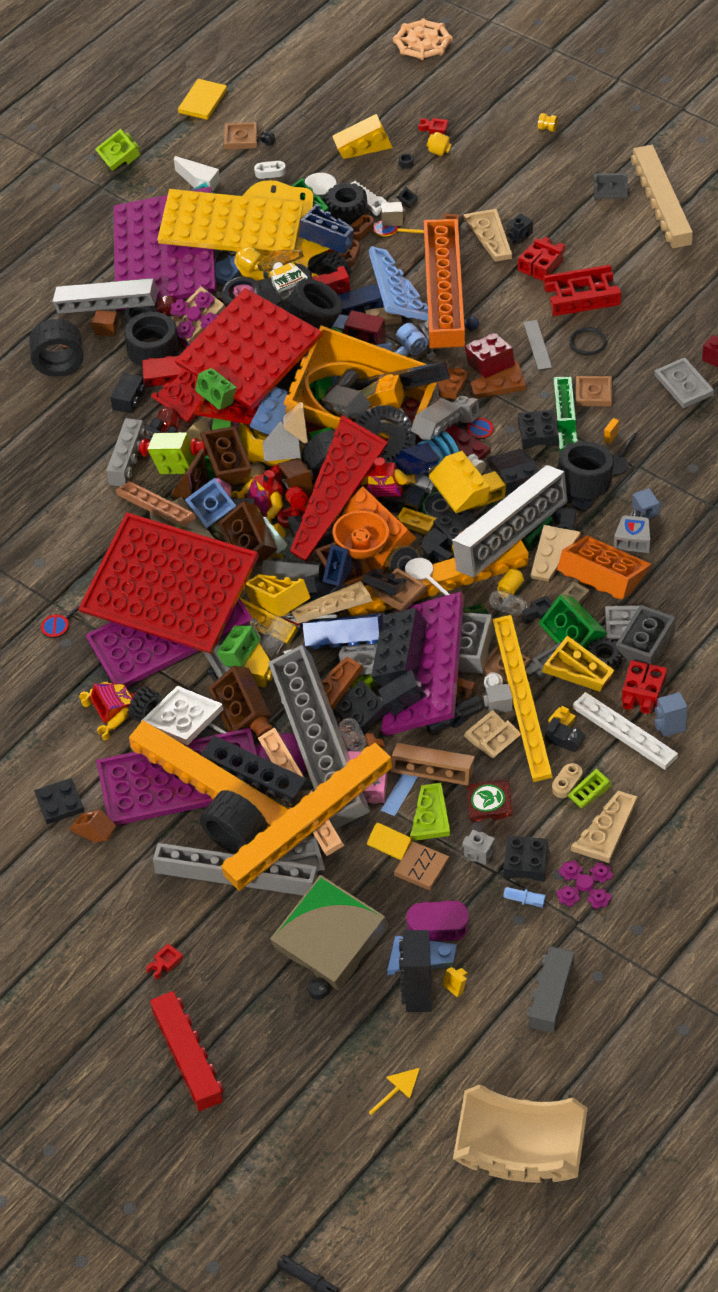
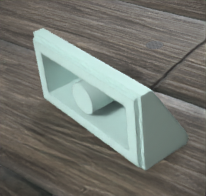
[263,517,287,554]

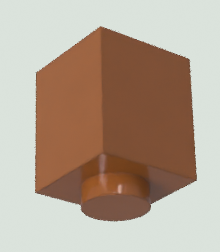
[91,310,118,336]

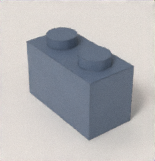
[654,692,687,737]

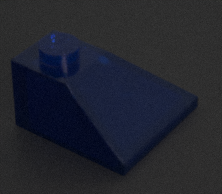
[393,442,440,475]

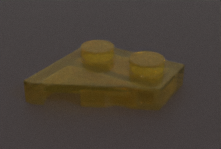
[257,249,304,273]

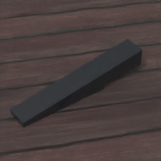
[352,361,450,391]

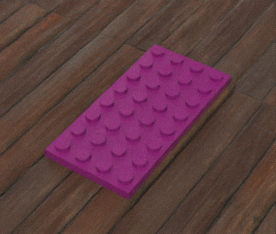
[381,591,464,736]
[85,598,254,687]
[96,728,266,826]

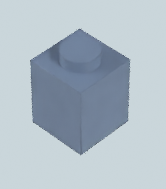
[632,488,659,519]

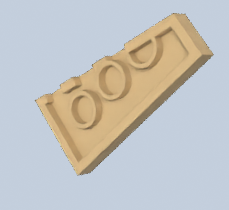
[291,581,372,624]
[571,791,637,863]

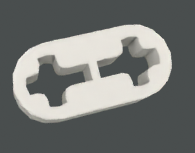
[254,161,286,179]

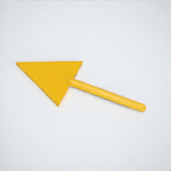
[369,1068,420,1115]

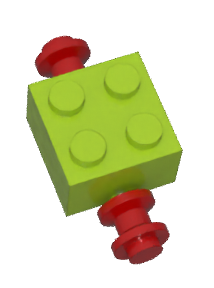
[139,433,208,474]

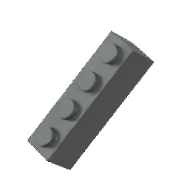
[526,946,574,1033]

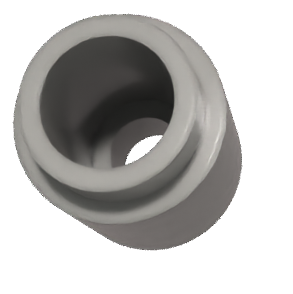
[410,472,437,496]

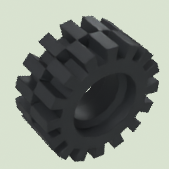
[319,252,352,277]
[588,638,622,672]
[128,686,162,723]

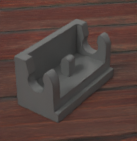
[594,173,628,199]

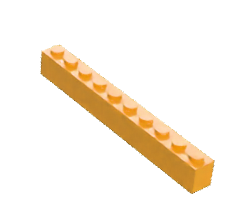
[348,540,528,616]
[129,720,288,828]
[221,743,392,891]

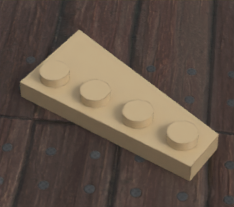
[463,209,512,262]

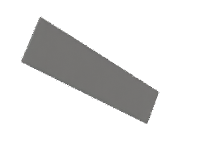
[524,320,552,370]

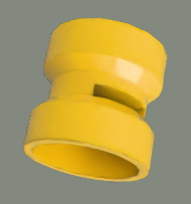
[538,113,558,132]

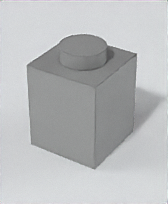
[483,684,513,713]

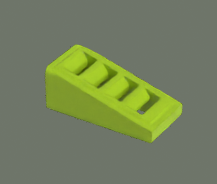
[568,768,612,809]

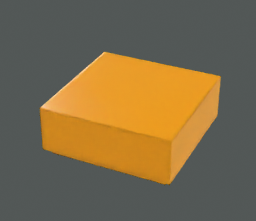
[604,418,619,444]

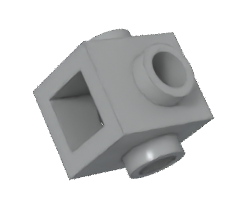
[453,396,480,423]
[462,830,495,865]

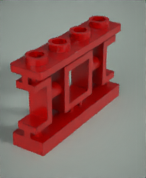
[544,265,621,316]

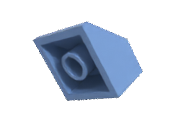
[185,478,237,529]

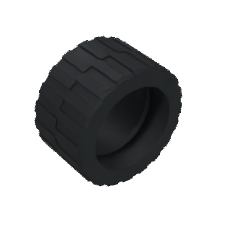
[283,279,343,329]
[124,311,179,367]
[29,319,84,377]
[302,429,337,483]
[557,441,614,499]
[199,790,267,854]

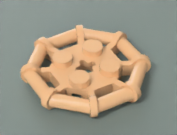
[393,18,453,60]

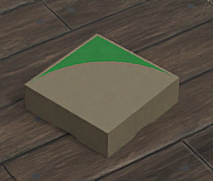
[270,875,389,991]

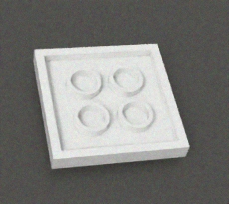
[141,686,224,745]

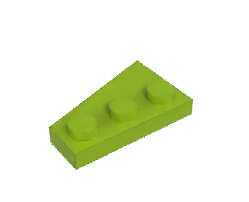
[410,783,450,841]

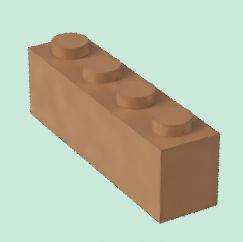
[391,743,475,785]

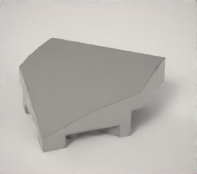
[263,421,302,461]

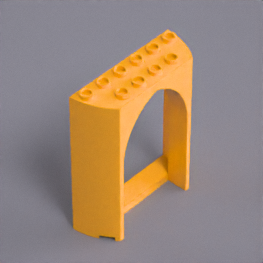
[283,326,437,459]

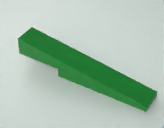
[553,377,577,455]

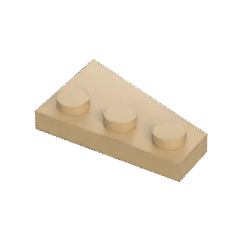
[531,525,581,582]

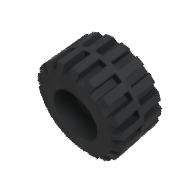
[325,182,368,226]

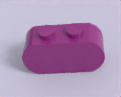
[406,900,469,942]

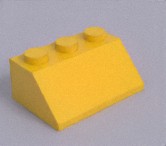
[429,451,490,513]

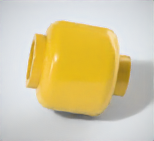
[426,132,452,156]
[236,247,263,272]

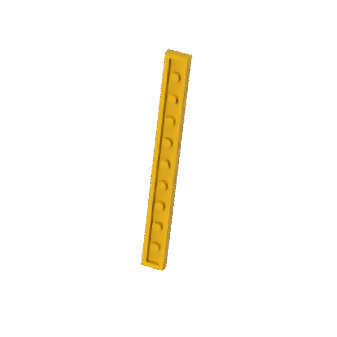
[493,615,553,782]

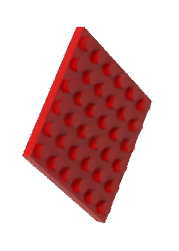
[175,288,323,410]

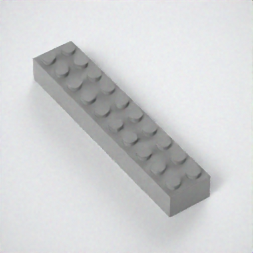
[268,645,370,829]

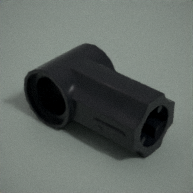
[303,576,336,601]

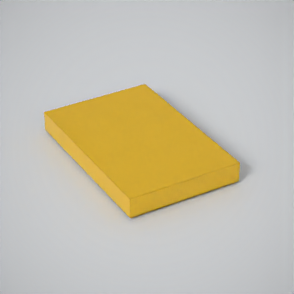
[178,79,227,120]

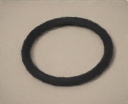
[569,327,607,355]

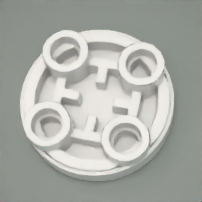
[305,173,336,200]

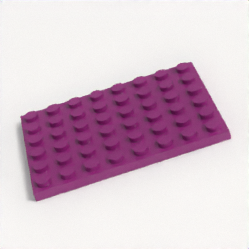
[114,186,216,311]

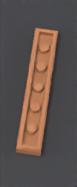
[116,481,196,528]

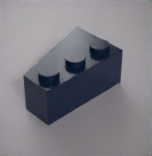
[299,203,354,254]

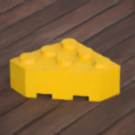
[237,423,303,466]

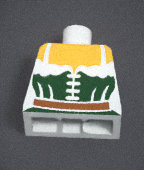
[270,262,308,302]

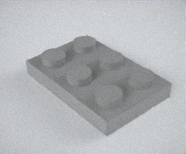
[655,357,714,408]

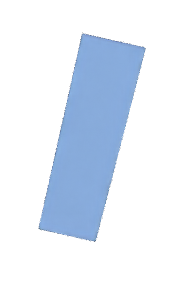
[381,774,418,816]

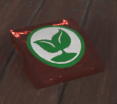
[467,781,512,822]

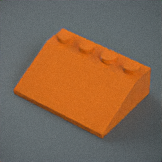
[341,486,416,571]
[557,535,652,599]

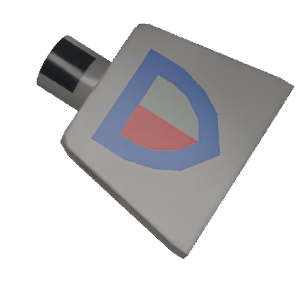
[614,511,650,553]

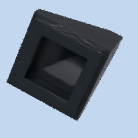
[396,186,418,208]

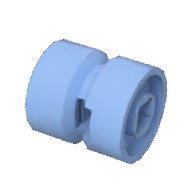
[396,323,428,356]

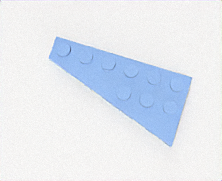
[369,246,428,321]

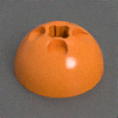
[333,511,389,559]

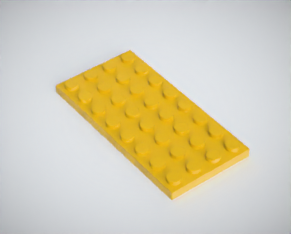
[158,189,303,257]

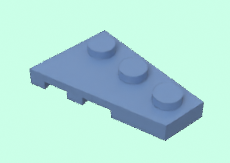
[250,386,287,435]
[387,936,457,975]

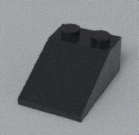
[487,448,539,497]

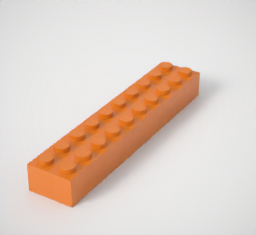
[424,219,465,348]

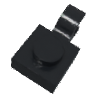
[522,596,553,624]

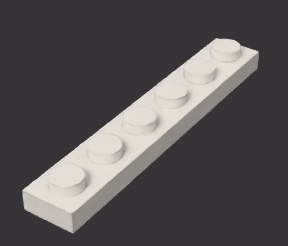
[573,692,678,770]

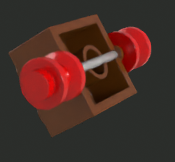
[270,458,314,510]

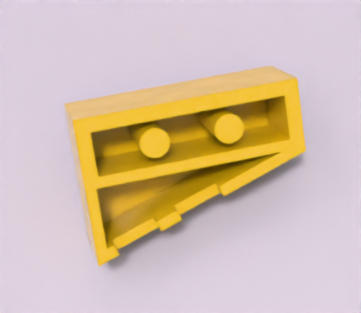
[333,114,393,159]
[245,575,310,617]
[542,636,614,692]

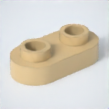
[552,763,582,798]

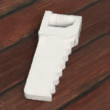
[351,181,388,216]

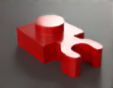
[418,118,448,135]
[146,943,183,980]

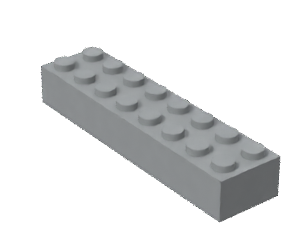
[452,465,567,578]

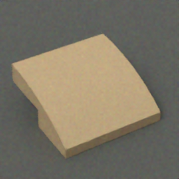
[464,710,521,759]

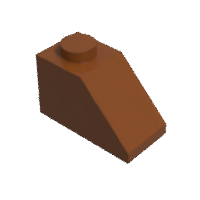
[69,809,116,843]

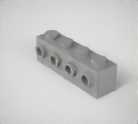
[411,398,461,440]
[106,418,146,487]

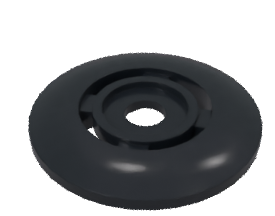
[355,405,416,466]

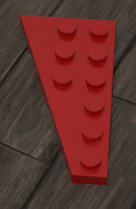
[151,370,202,424]

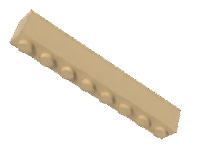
[631,144,693,249]

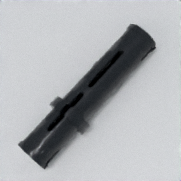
[277,1254,340,1292]

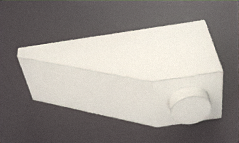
[174,156,220,191]

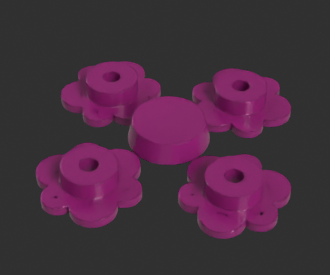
[170,291,218,339]
[557,860,613,909]

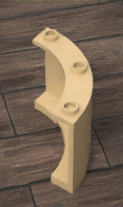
[453,1085,588,1183]

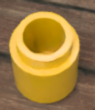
[497,569,524,597]

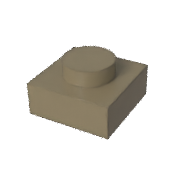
[563,582,589,604]

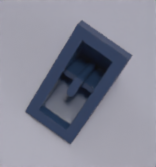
[323,545,353,586]

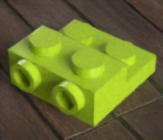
[95,129,141,171]

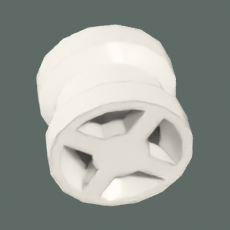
[468,454,486,474]

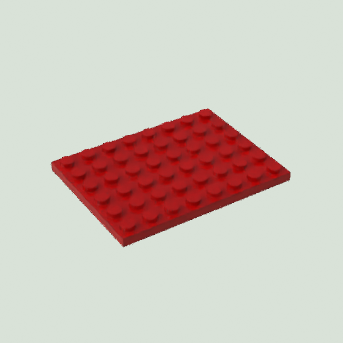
[78,512,259,654]

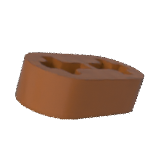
[351,215,374,240]
[340,240,360,267]

